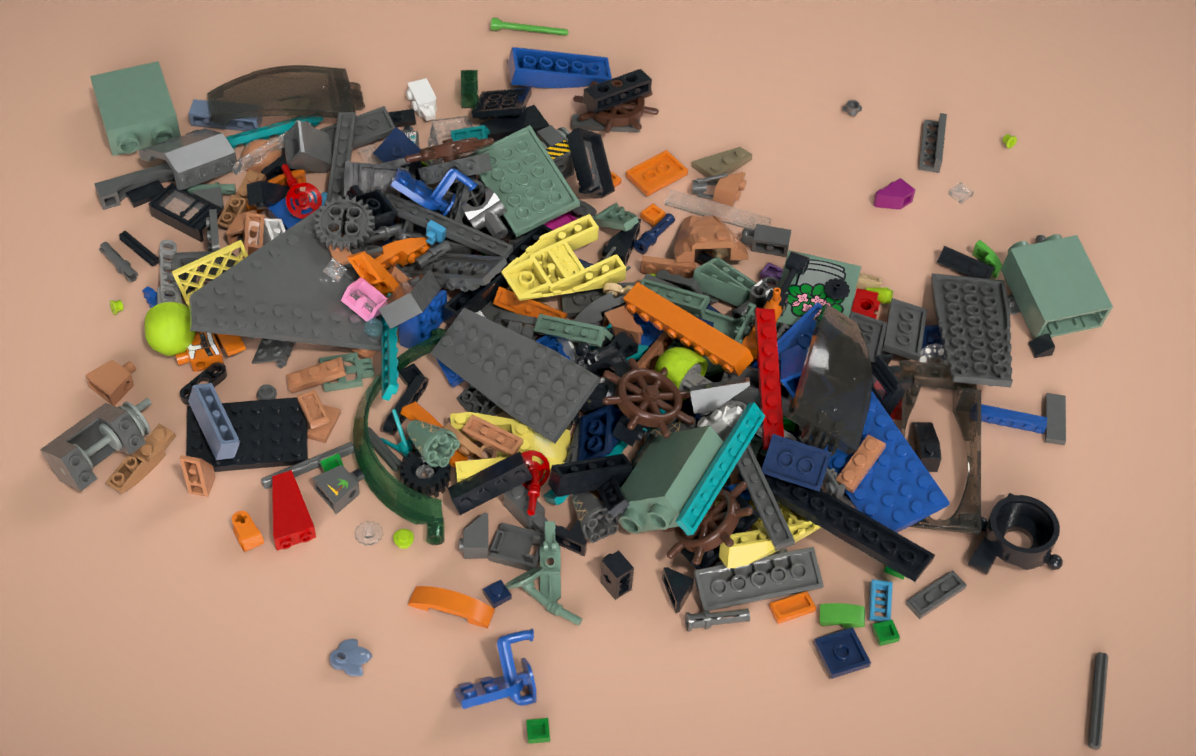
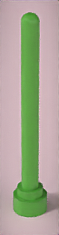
[491,17,569,36]

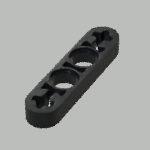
[383,374,429,435]

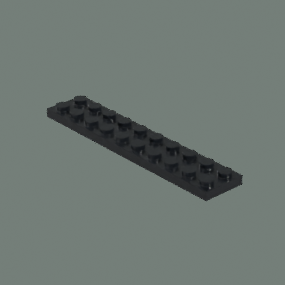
[737,454,935,582]

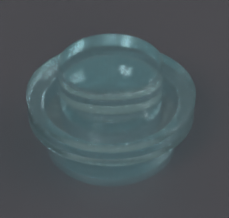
[364,318,383,337]

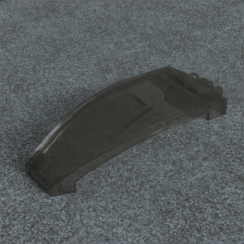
[206,65,365,126]
[785,303,872,456]

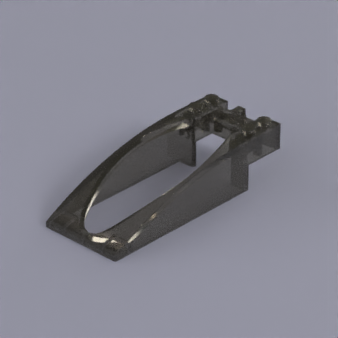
[895,360,981,535]

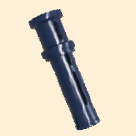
[633,213,675,254]

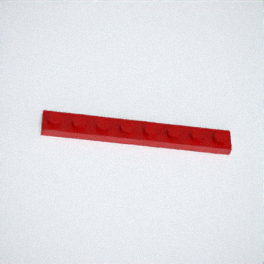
[754,308,784,450]

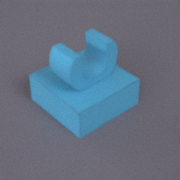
[426,220,446,245]

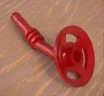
[281,164,322,219]
[521,450,550,516]

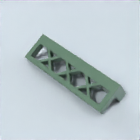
[640,278,710,320]
[533,314,613,348]

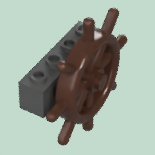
[405,137,494,185]

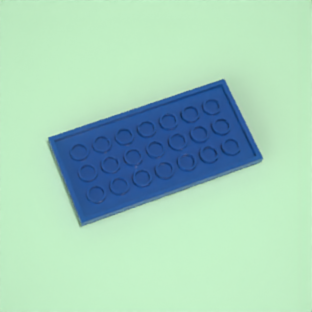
[796,381,949,533]

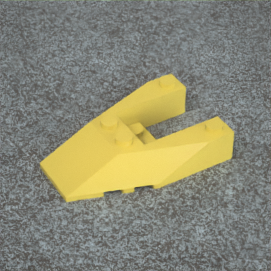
[501,214,626,301]
[450,412,571,483]
[714,500,821,569]

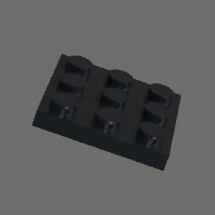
[472,87,532,120]

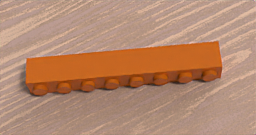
[623,282,754,376]

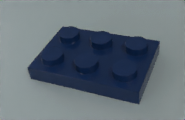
[762,434,832,492]

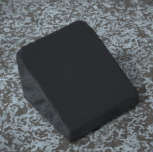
[1028,333,1055,358]

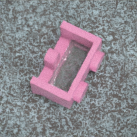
[341,277,387,324]

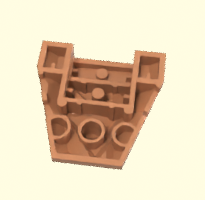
[674,215,748,262]

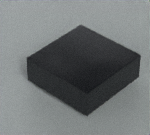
[398,363,424,387]

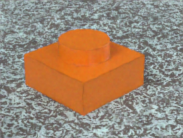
[640,203,666,226]

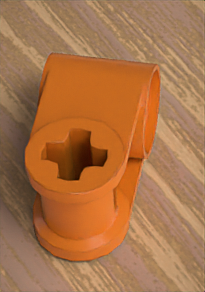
[232,511,264,552]

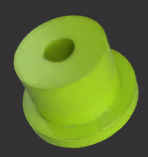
[1002,134,1017,149]
[110,300,124,315]

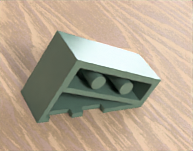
[693,256,757,307]

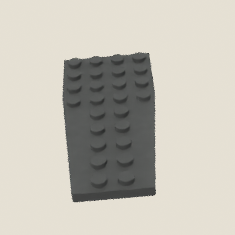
[931,273,1013,388]
[431,308,601,444]

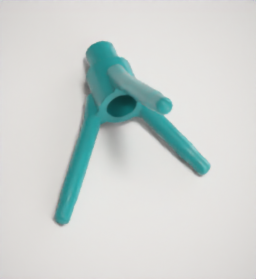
[381,409,414,458]

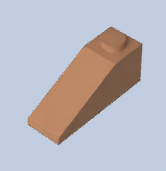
[242,212,264,259]
[179,455,216,497]

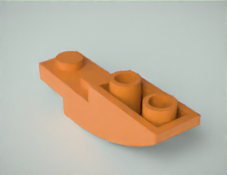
[375,237,431,269]

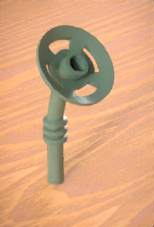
[505,567,582,626]

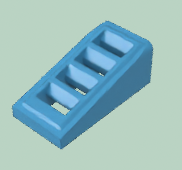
[869,579,893,622]

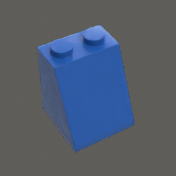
[780,345,835,408]

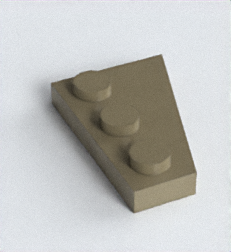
[691,147,752,182]

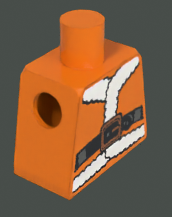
[175,332,224,372]

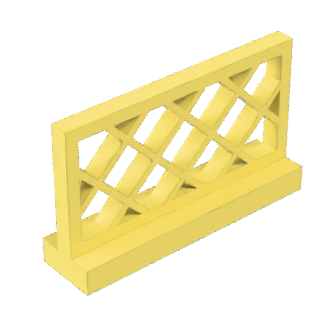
[171,240,248,308]

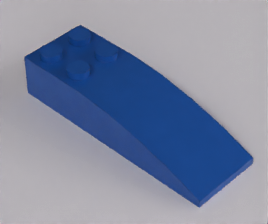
[508,47,612,88]

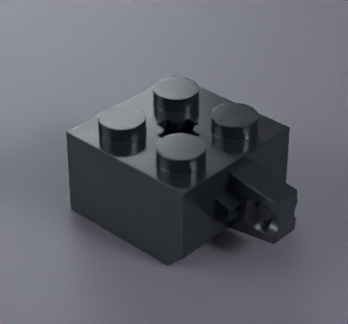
[344,185,398,231]

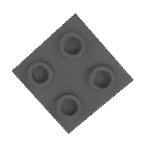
[252,338,296,368]

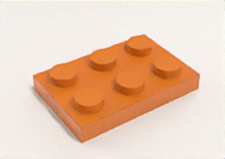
[626,150,688,196]

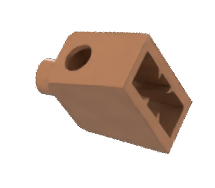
[85,360,136,406]

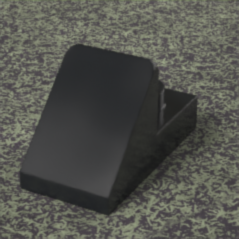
[555,520,587,556]

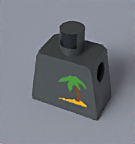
[313,465,365,514]

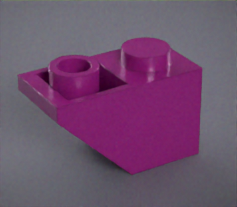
[873,178,915,210]

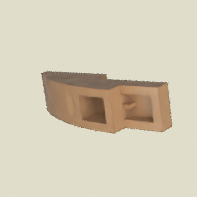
[217,170,266,229]
[105,424,176,494]

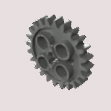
[314,195,375,252]

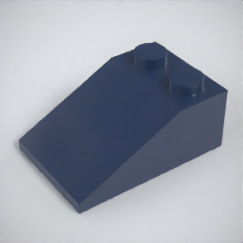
[577,404,623,461]

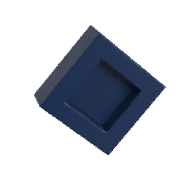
[483,579,512,608]

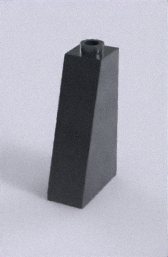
[479,105,550,142]

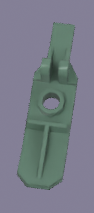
[540,521,561,602]

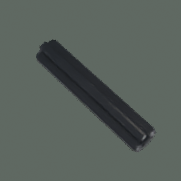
[119,231,159,266]

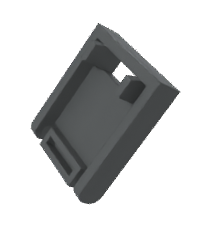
[488,523,545,571]

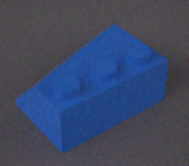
[398,290,447,353]

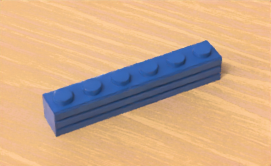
[972,403,1047,434]

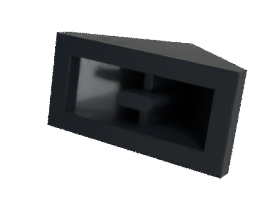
[662,567,694,613]

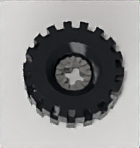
[399,449,450,500]

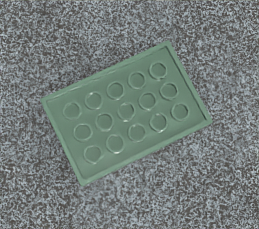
[467,125,580,237]

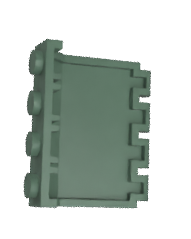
[667,303,756,377]

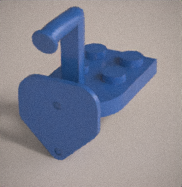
[390,168,478,216]
[454,628,536,709]

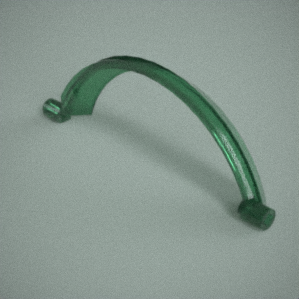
[353,328,446,545]

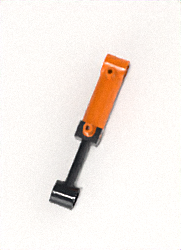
[742,251,810,360]

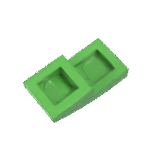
[972,240,1002,278]
[820,603,865,629]

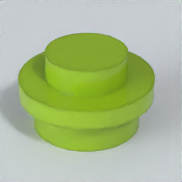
[393,529,414,549]

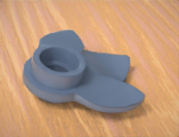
[329,639,372,676]

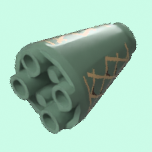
[407,420,460,468]

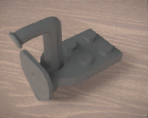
[172,209,236,281]

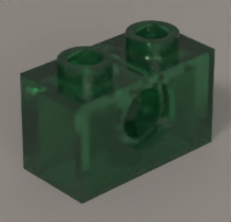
[461,70,478,108]

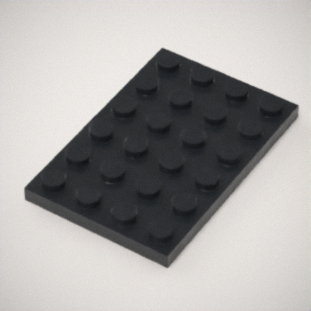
[186,397,308,472]

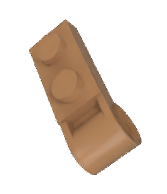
[444,423,497,460]

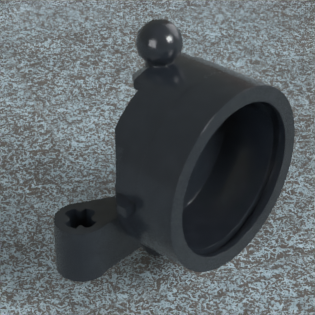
[576,331,639,415]
[968,493,1063,575]

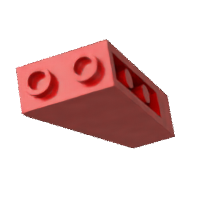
[272,470,316,551]

